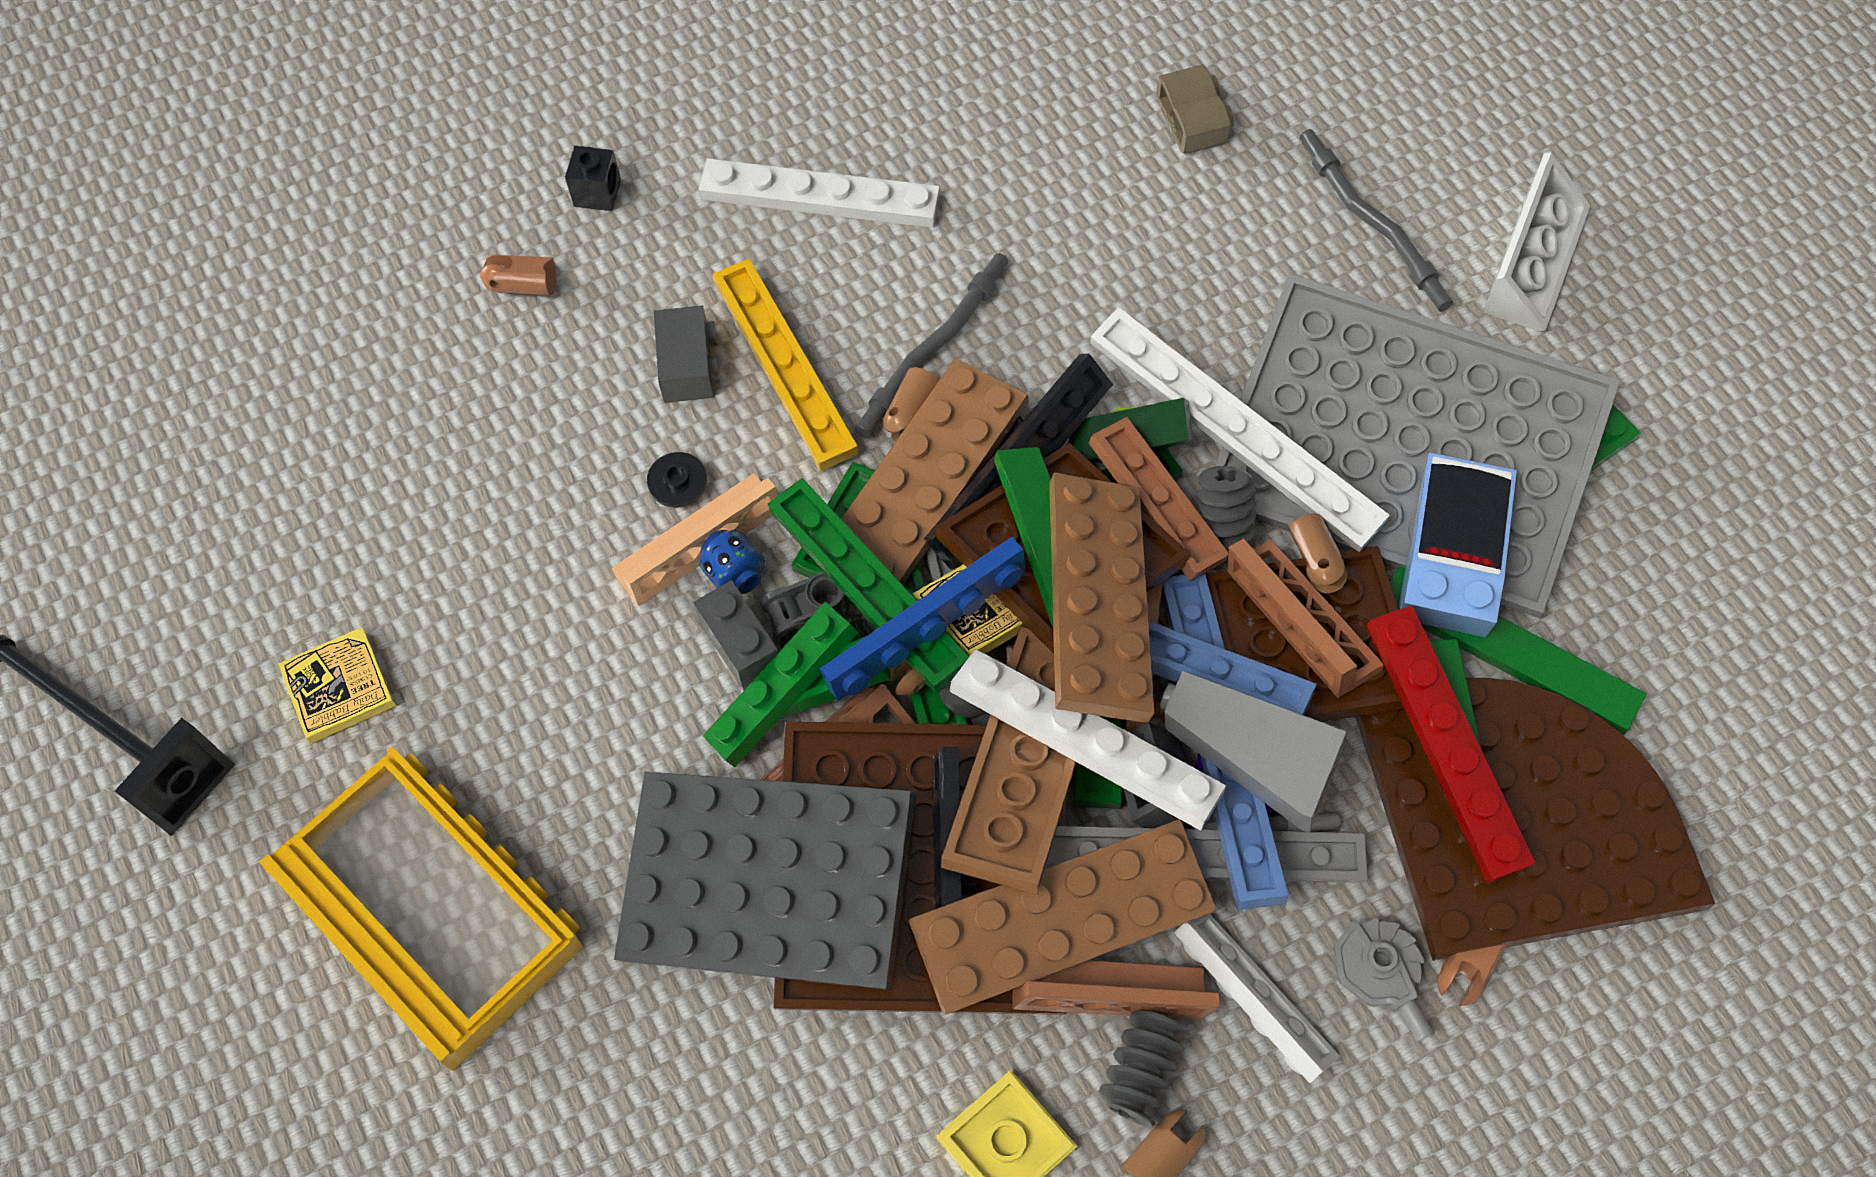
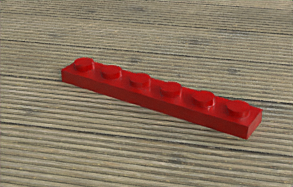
[1366,605,1536,883]

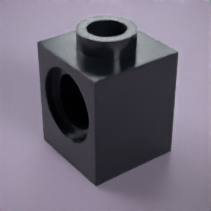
[565,145,621,211]

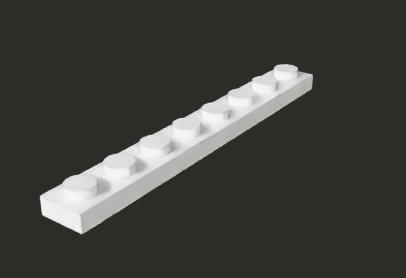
[1090,307,1390,553]

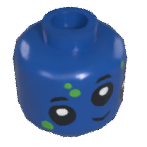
[699,530,765,594]

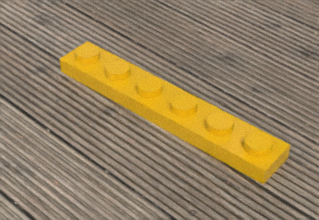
[712,258,858,472]

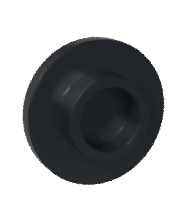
[647,452,707,508]

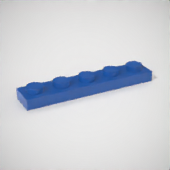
[820,537,1026,701]

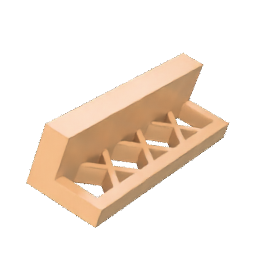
[612,473,777,606]

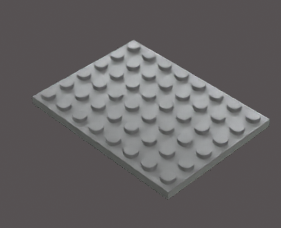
[1215,273,1620,618]

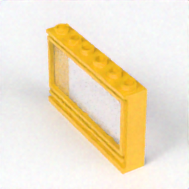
[259,746,583,1071]

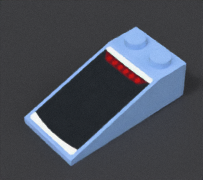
[1398,452,1517,638]

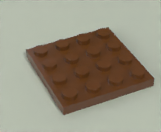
[936,443,1190,654]
[1206,545,1405,722]

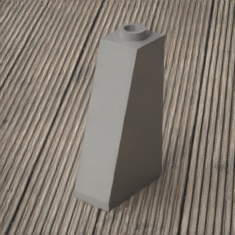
[1160,671,1347,833]

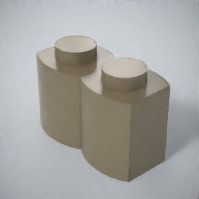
[1156,64,1234,154]

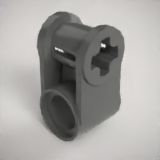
[760,572,849,645]

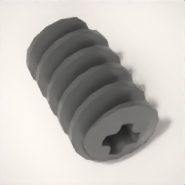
[1199,466,1256,565]
[1098,1010,1190,1127]

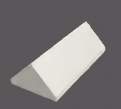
[1483,152,1590,331]

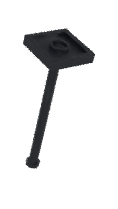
[0,635,235,836]

